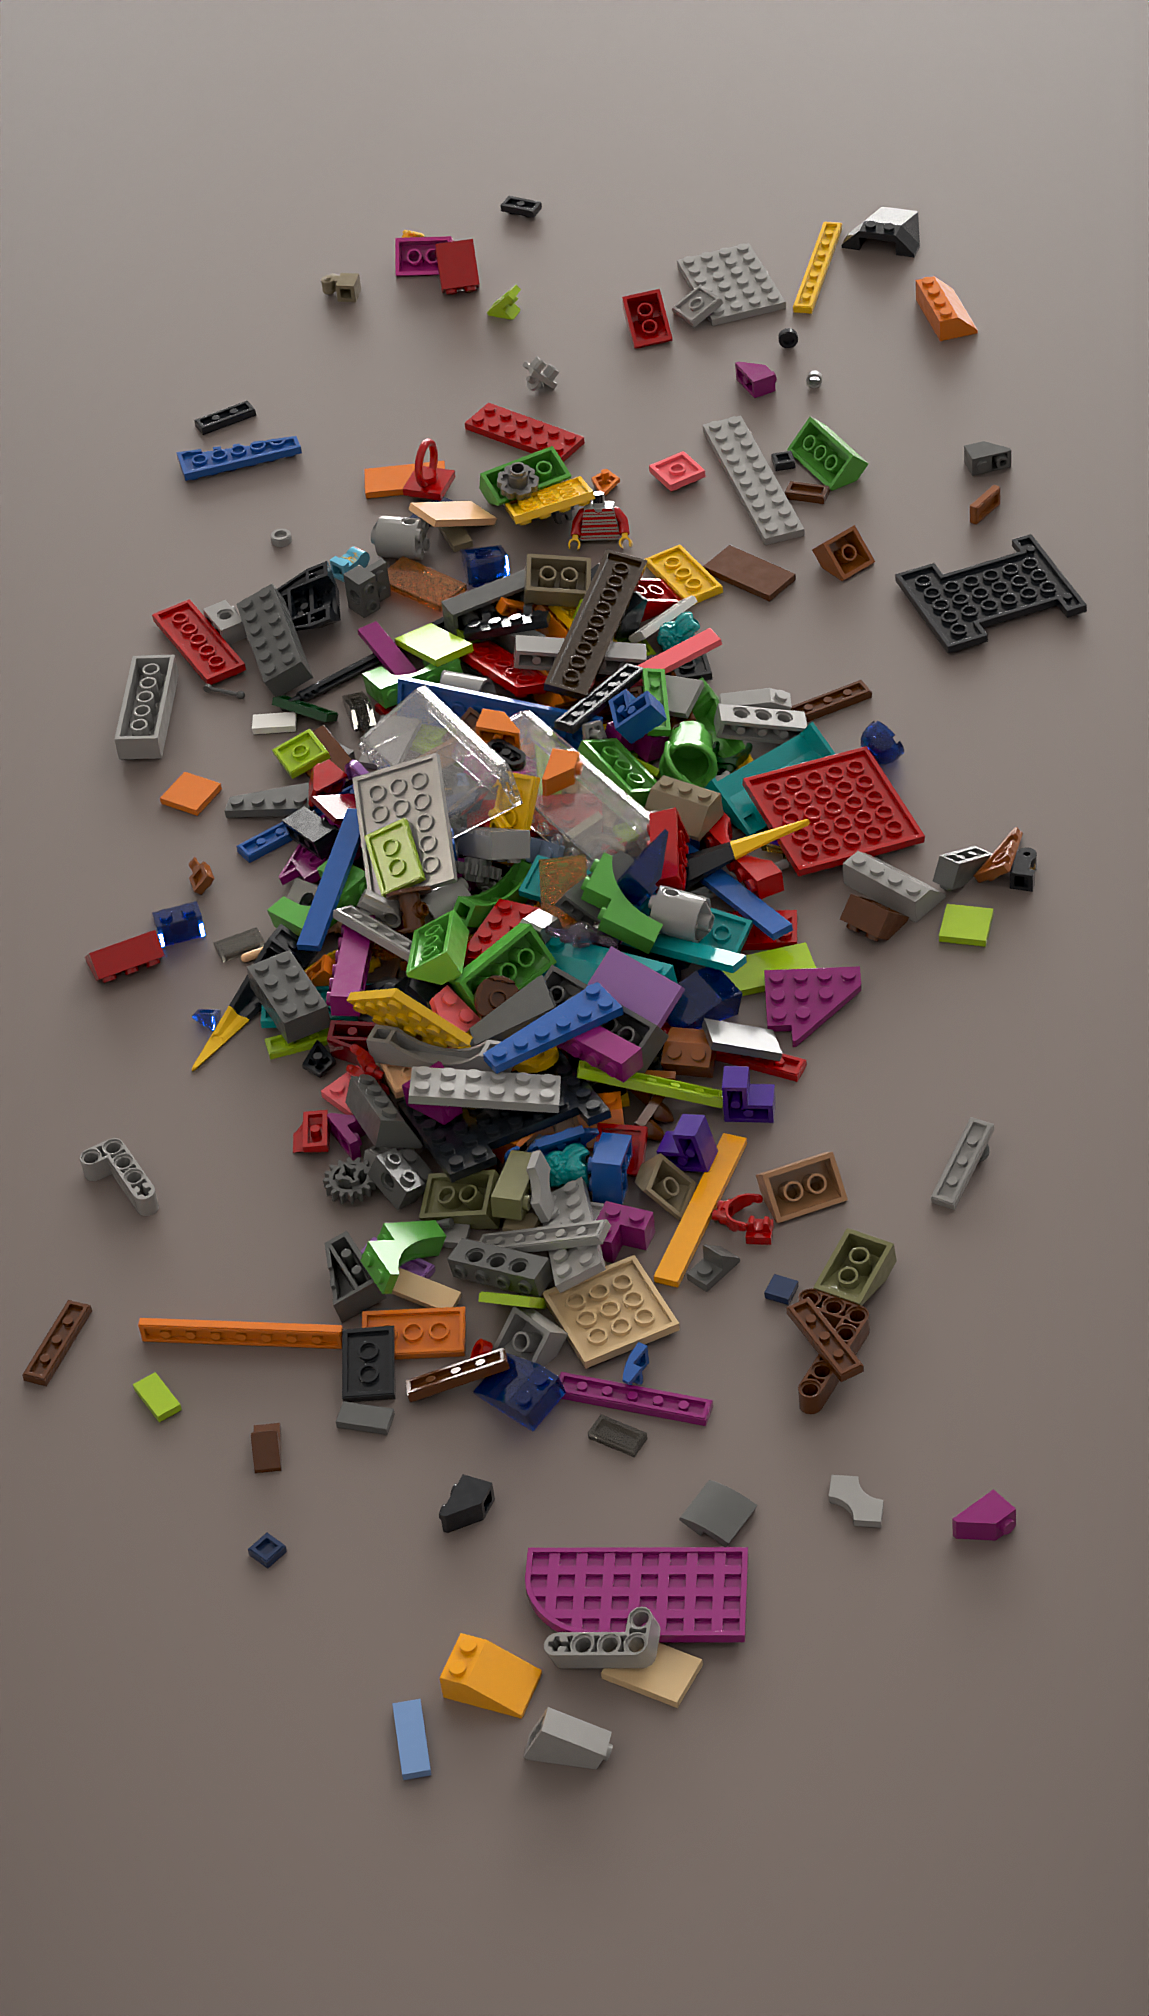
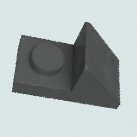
[687,1244,740,1292]

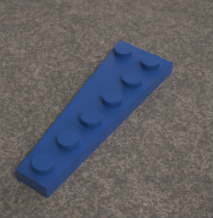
[176,436,302,481]
[483,982,623,1074]

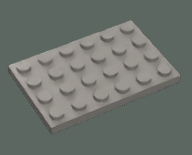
[677,243,786,326]
[352,753,458,895]

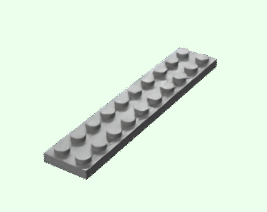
[703,416,805,545]

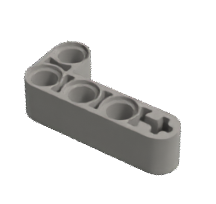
[80,1138,159,1216]
[544,1606,660,1669]

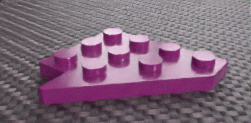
[279,814,363,885]
[764,966,861,1047]

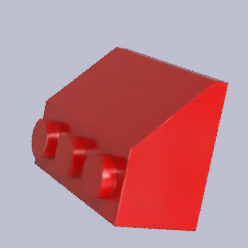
[85,930,165,983]

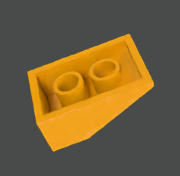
[440,1633,542,1719]

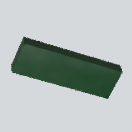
[272,695,338,722]

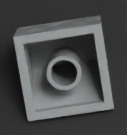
[492,1306,568,1378]

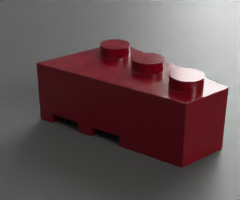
[327,1020,381,1066]

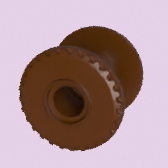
[386,886,432,938]

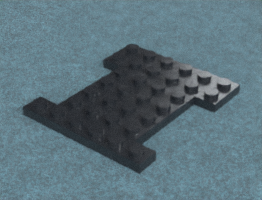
[895,534,1087,654]
[397,1048,612,1183]

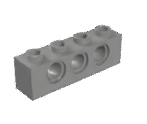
[714,703,807,744]

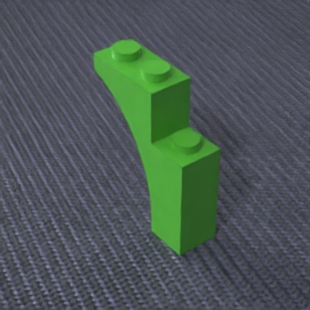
[580,852,663,954]
[453,859,532,928]
[361,1220,446,1294]

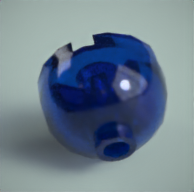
[860,721,905,765]

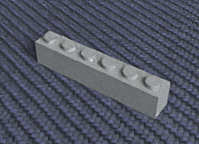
[514,635,647,675]

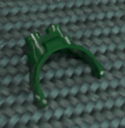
[713,741,753,775]

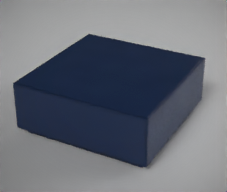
[764,1274,799,1305]
[248,1532,287,1569]

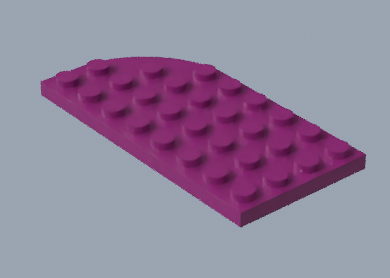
[525,1547,749,1642]

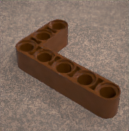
[798,1288,870,1414]

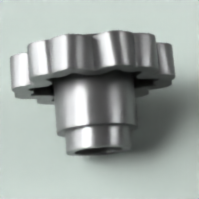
[497,462,539,501]

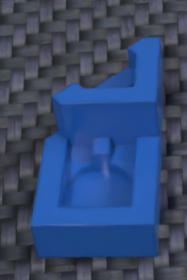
[623,1342,649,1385]

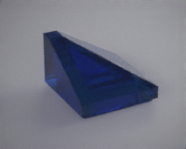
[192,1009,221,1031]

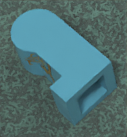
[330,546,370,583]

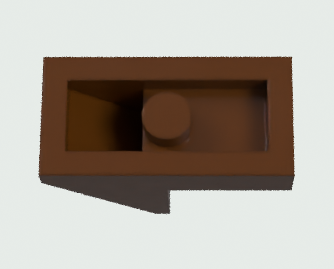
[251,1423,282,1473]

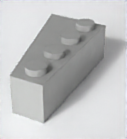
[458,826,530,863]

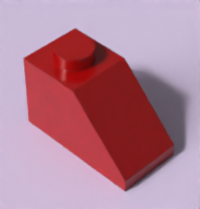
[308,759,348,807]

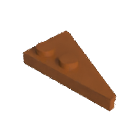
[974,827,1023,883]

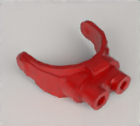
[346,1044,385,1086]
[711,1193,763,1232]

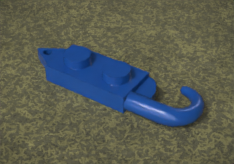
[504,1125,600,1163]

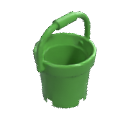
[659,721,718,788]

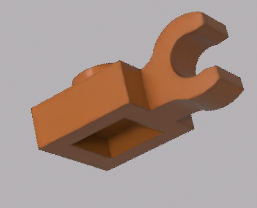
[189,857,214,895]

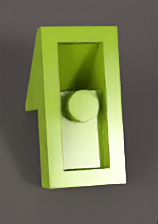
[486,284,521,320]

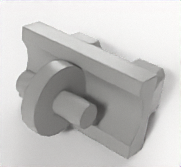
[522,356,559,391]

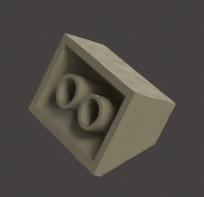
[641,775,724,841]

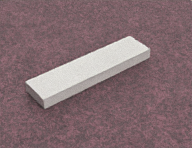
[629,595,698,643]

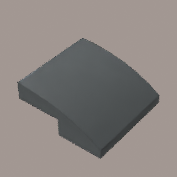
[679,1480,758,1547]

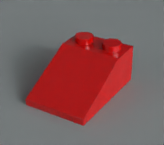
[622,289,673,349]
[636,578,681,622]

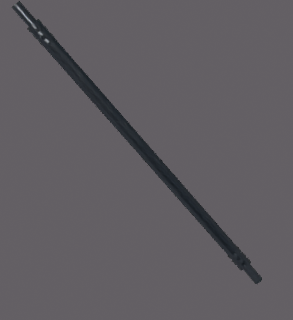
[281,617,445,712]

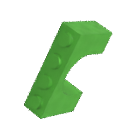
[362,658,462,709]
[267,860,367,936]

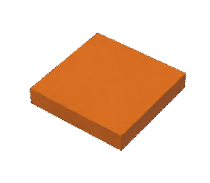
[160,772,222,816]

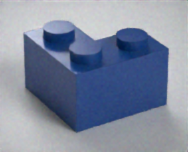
[608,689,667,744]
[587,1132,633,1205]

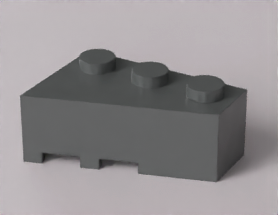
[325,1231,386,1323]

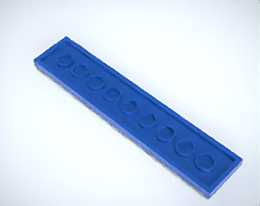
[397,676,603,751]

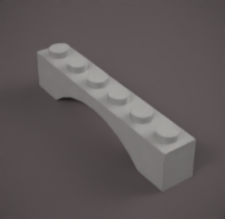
[366,1024,514,1073]

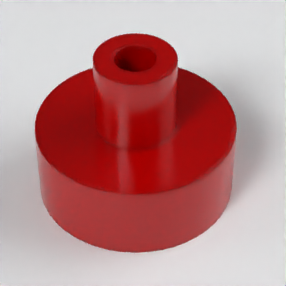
[470,1338,493,1359]

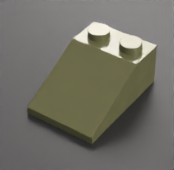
[419,1170,501,1230]
[813,1228,897,1306]

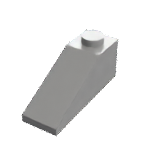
[719,688,792,710]

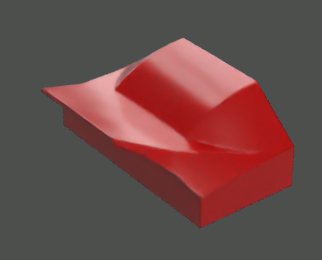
[293,1110,330,1153]

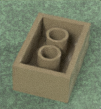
[524,554,591,607]

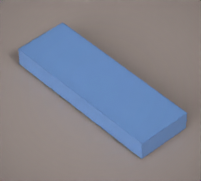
[392,1699,432,1780]

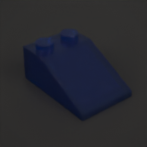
[460,545,510,587]
[617,829,668,907]
[666,967,743,1029]
[473,1353,566,1431]

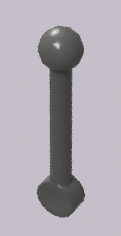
[203,683,245,699]

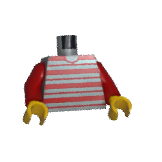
[568,491,633,551]

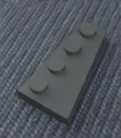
[224,782,314,818]

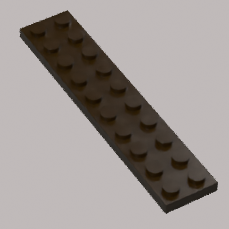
[543,549,647,700]

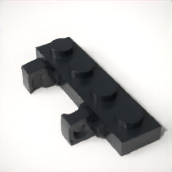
[463,603,551,641]

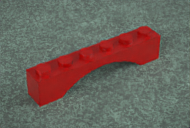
[702,811,784,899]

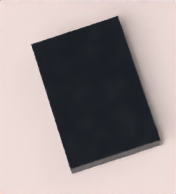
[342,1326,396,1402]

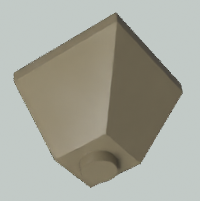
[634,1153,697,1221]

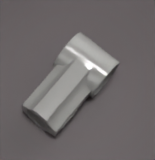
[357,889,403,928]

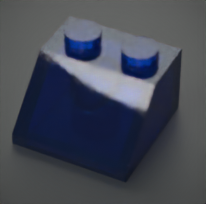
[151,901,206,947]

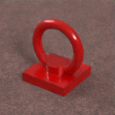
[403,438,456,501]

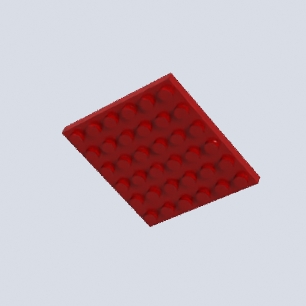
[742,746,925,877]

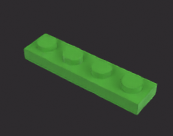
[642,668,671,737]

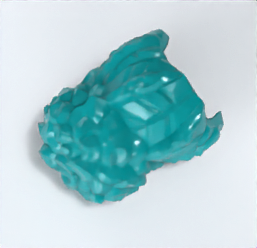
[657,611,700,651]
[545,1143,591,1188]

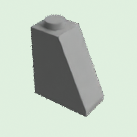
[523,1707,613,1769]

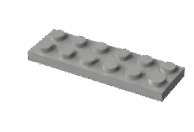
[408,1066,561,1113]
[542,1177,606,1293]

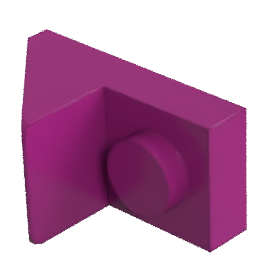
[327,1113,366,1161]

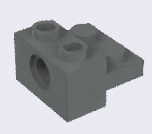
[343,559,391,618]
[367,1148,433,1210]

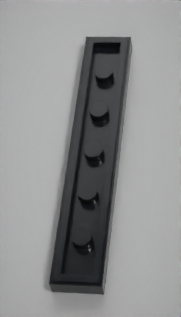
[554,663,643,734]

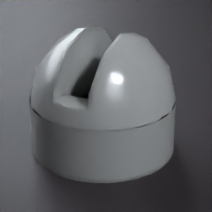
[806,370,823,388]

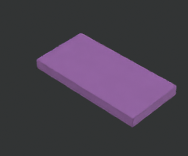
[587,946,685,1028]

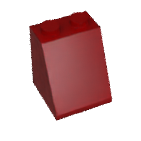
[435,239,480,295]

